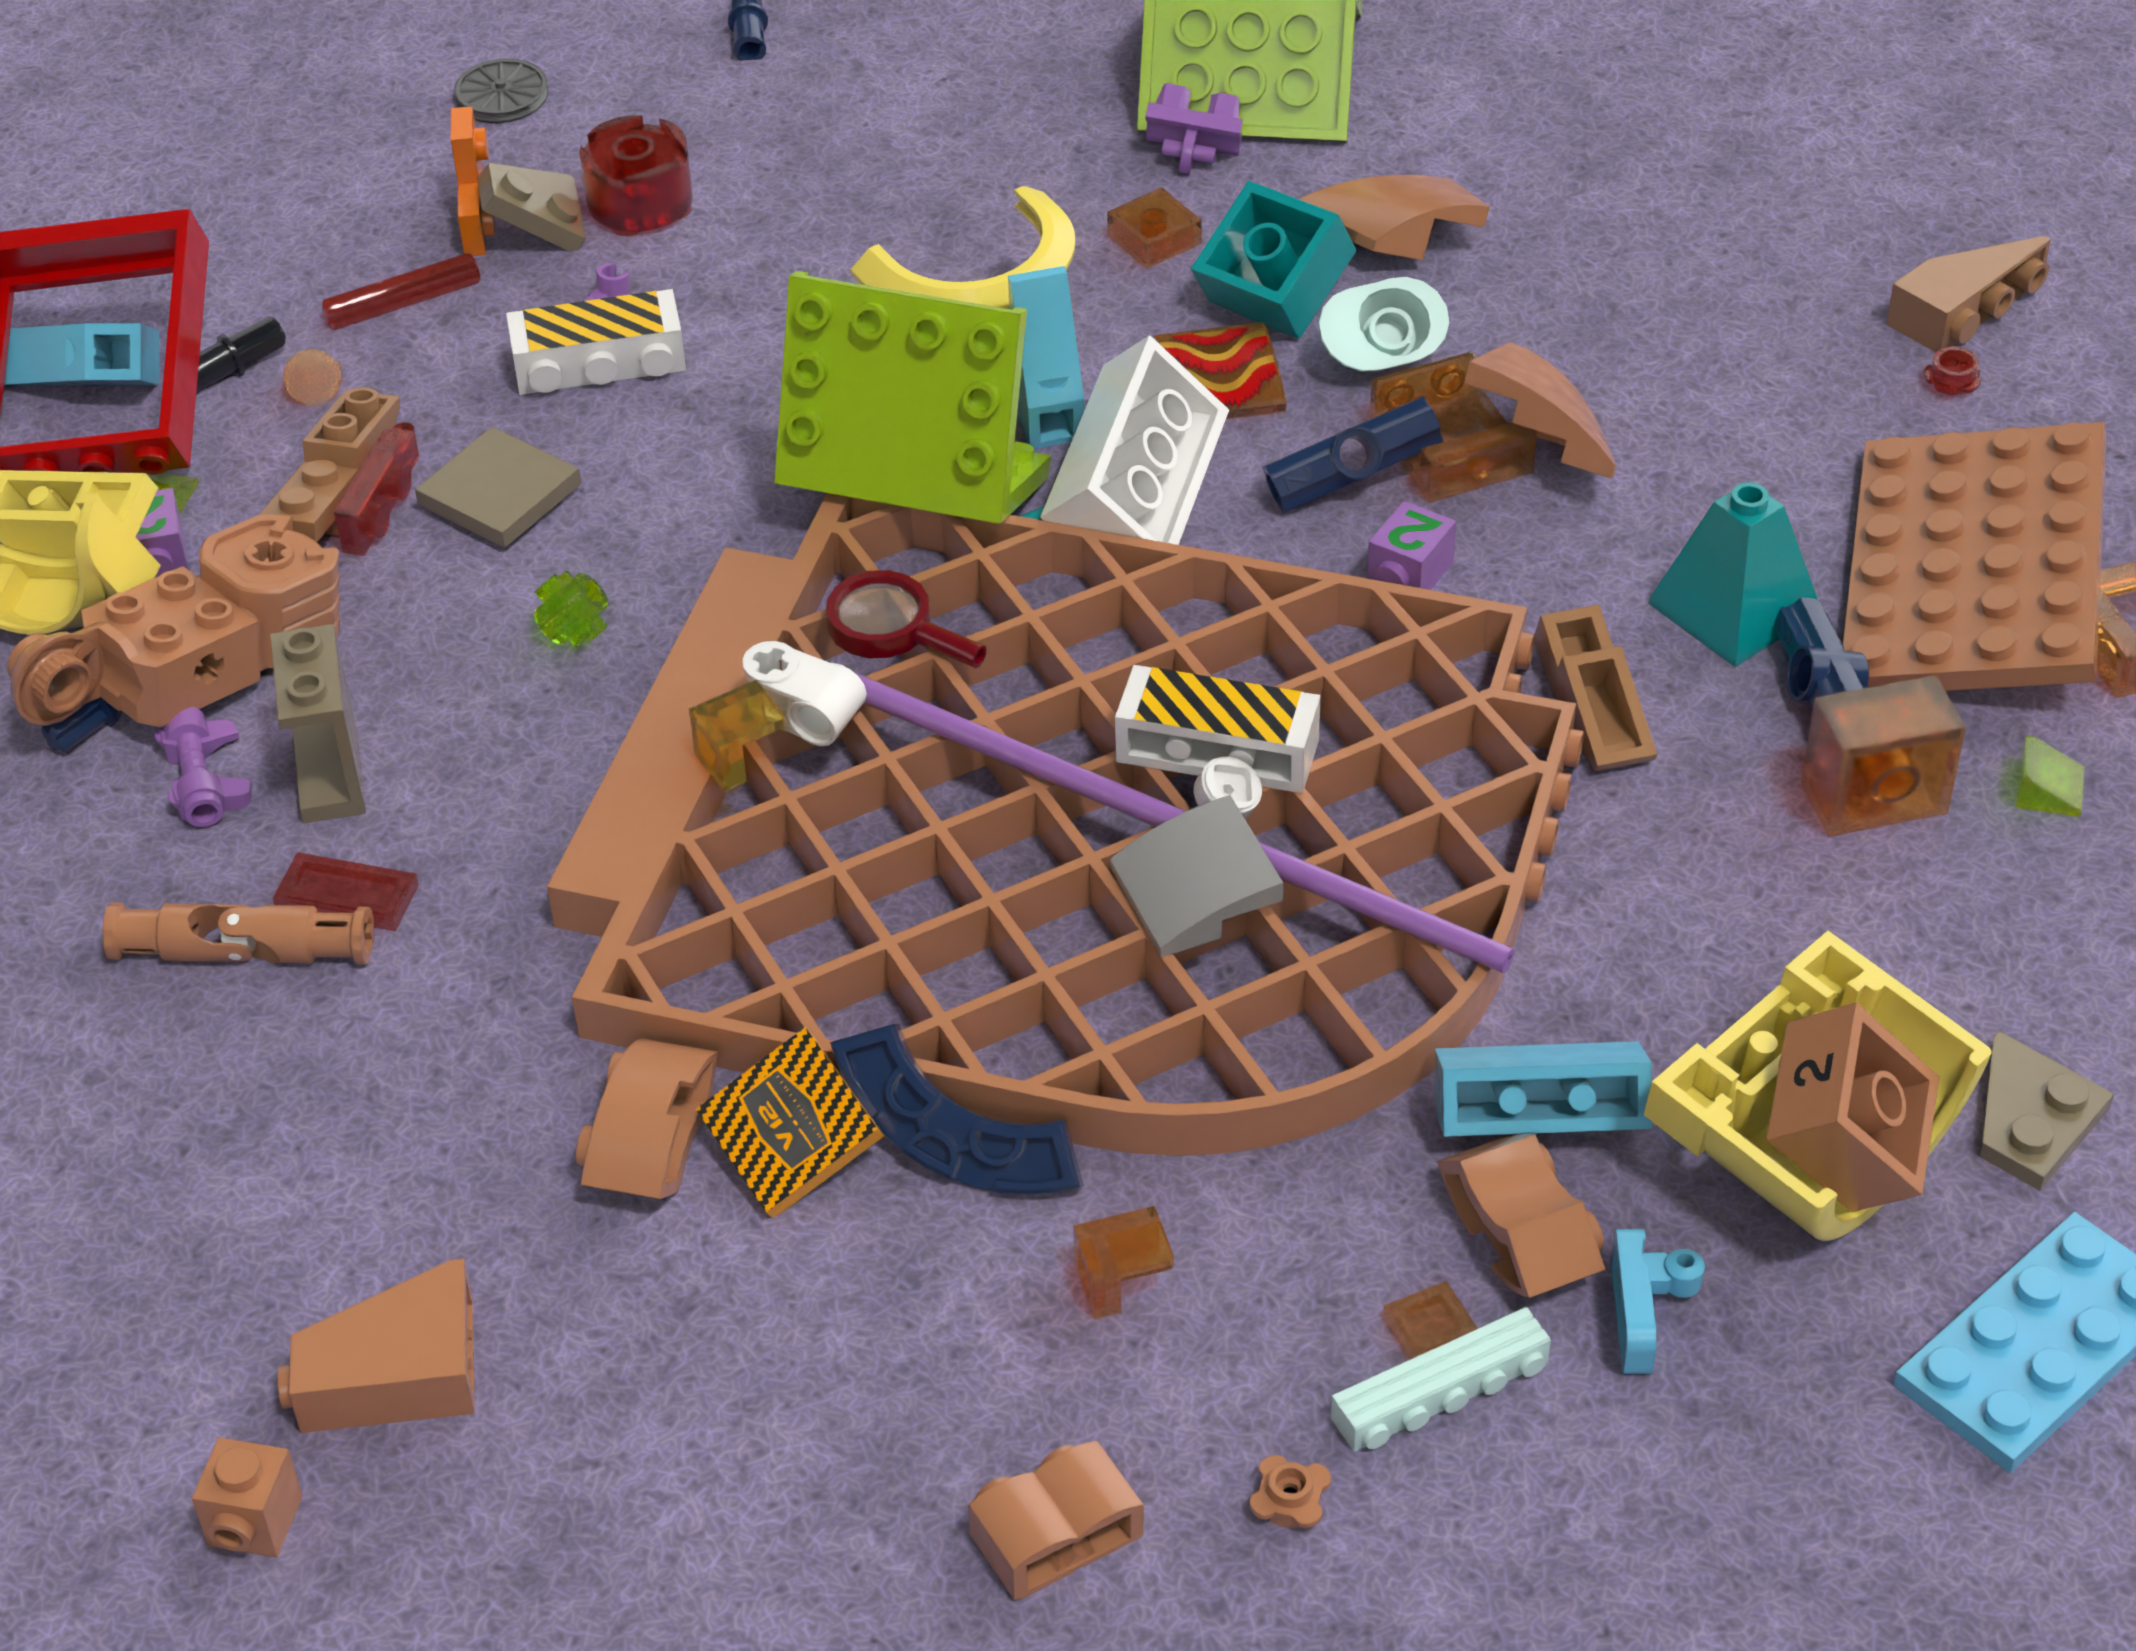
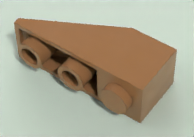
[1886,236,2051,354]

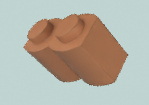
[968,1441,1144,1600]

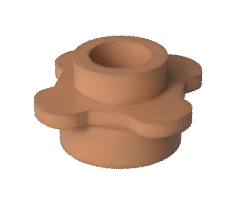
[1250,1455,1331,1528]

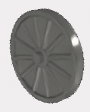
[454,59,548,122]

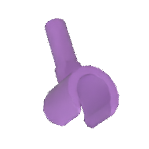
[583,263,629,301]

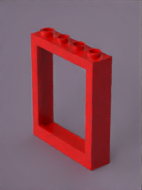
[0,209,209,475]

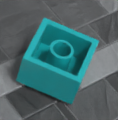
[1191,180,1357,339]

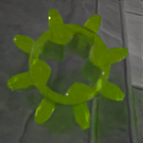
[534,571,609,647]

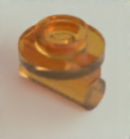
[283,349,343,406]

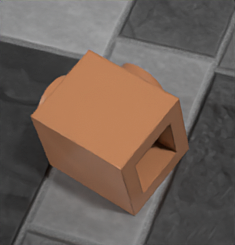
[192,1437,303,1558]

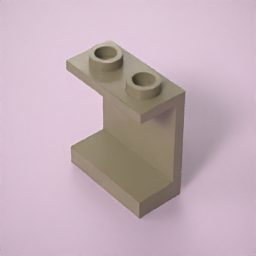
[270,624,366,824]

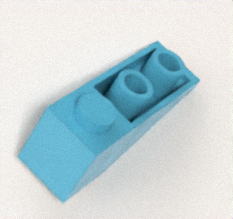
[1008,266,1084,449]
[4,323,160,386]

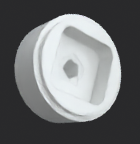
[1194,757,1262,819]

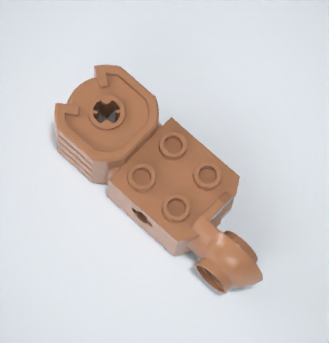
[7,514,340,727]

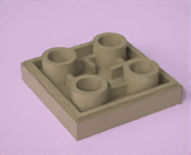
[415,427,581,548]

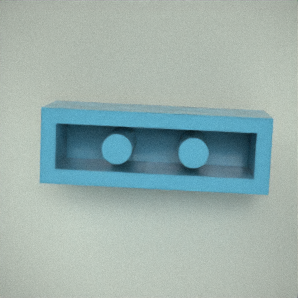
[1435,1041,1652,1137]

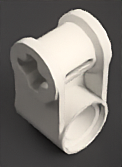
[742,641,867,746]

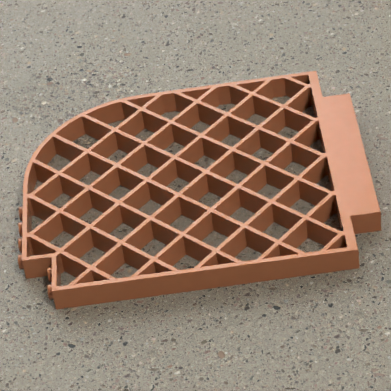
[547,493,1584,1156]

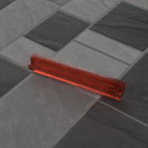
[321,253,481,330]

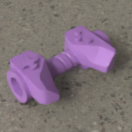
[154,707,252,827]

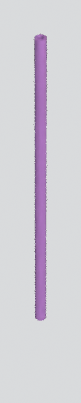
[854,672,1515,973]

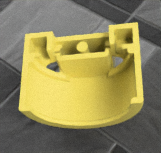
[1643,931,1991,1241]

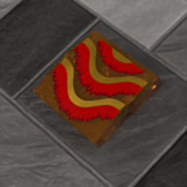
[1153,322,1287,419]

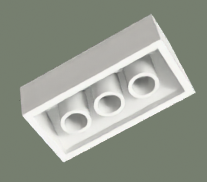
[1040,335,1229,545]

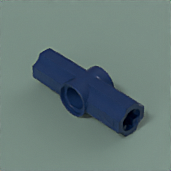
[1262,396,1444,513]
[1774,597,1885,757]

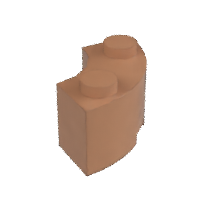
[576,1038,718,1199]
[1437,1134,1606,1298]

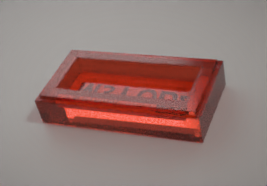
[273,852,419,931]

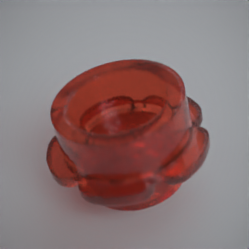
[1924,346,1981,395]

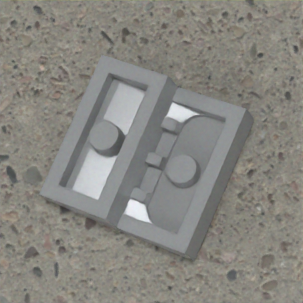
[1110,795,1284,958]

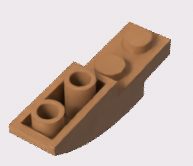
[259,387,400,542]

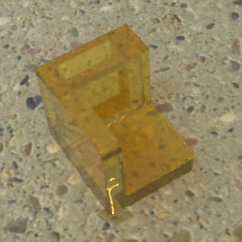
[689,680,785,792]

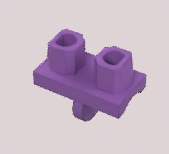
[1145,83,1243,175]

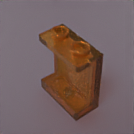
[1370,351,1537,503]

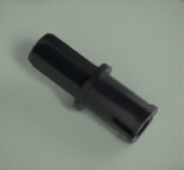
[196,317,286,394]

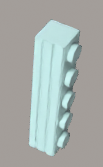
[1331,1307,1551,1452]

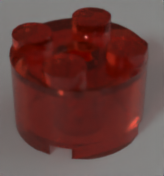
[579,115,693,237]

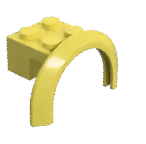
[850,186,1075,309]

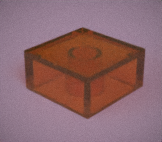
[1107,187,1202,269]

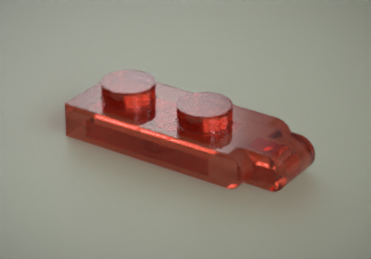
[334,422,419,556]

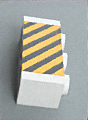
[506,289,686,395]
[1115,665,1320,793]

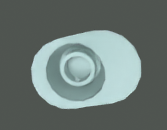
[1318,277,1449,372]

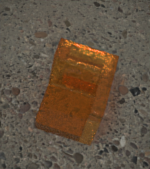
[1073,1206,1174,1320]

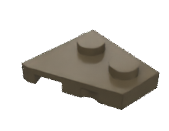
[477,163,586,251]
[1980,1031,2114,1191]

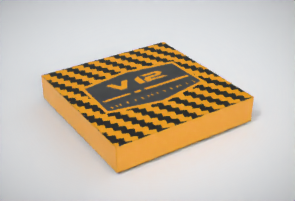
[696,1027,884,1218]

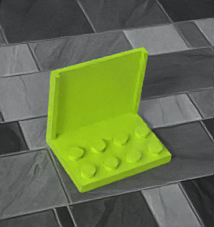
[1137,0,1363,142]
[774,271,1051,524]

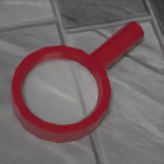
[826,570,987,668]

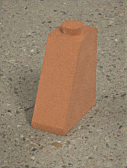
[278,1258,475,1433]

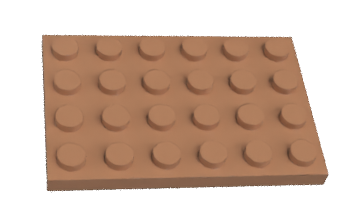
[1843,422,2107,695]

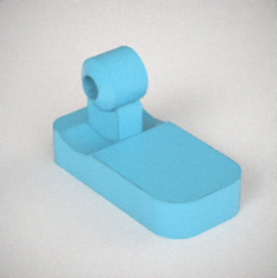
[1610,1229,1705,1374]

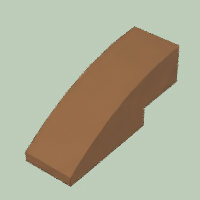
[1534,604,1657,771]

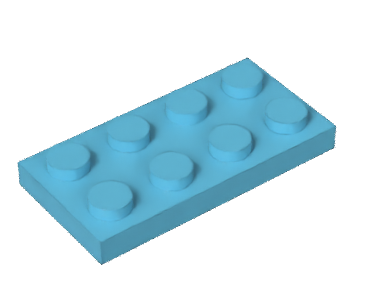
[1893,1212,2136,1473]

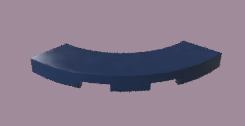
[830,1024,1084,1194]

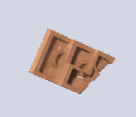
[1299,175,1490,260]
[1464,342,1617,479]

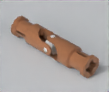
[102,902,375,965]

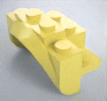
[0,470,161,635]

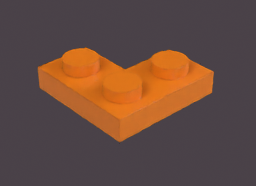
[450,106,496,257]

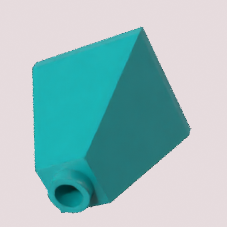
[1649,481,1818,667]

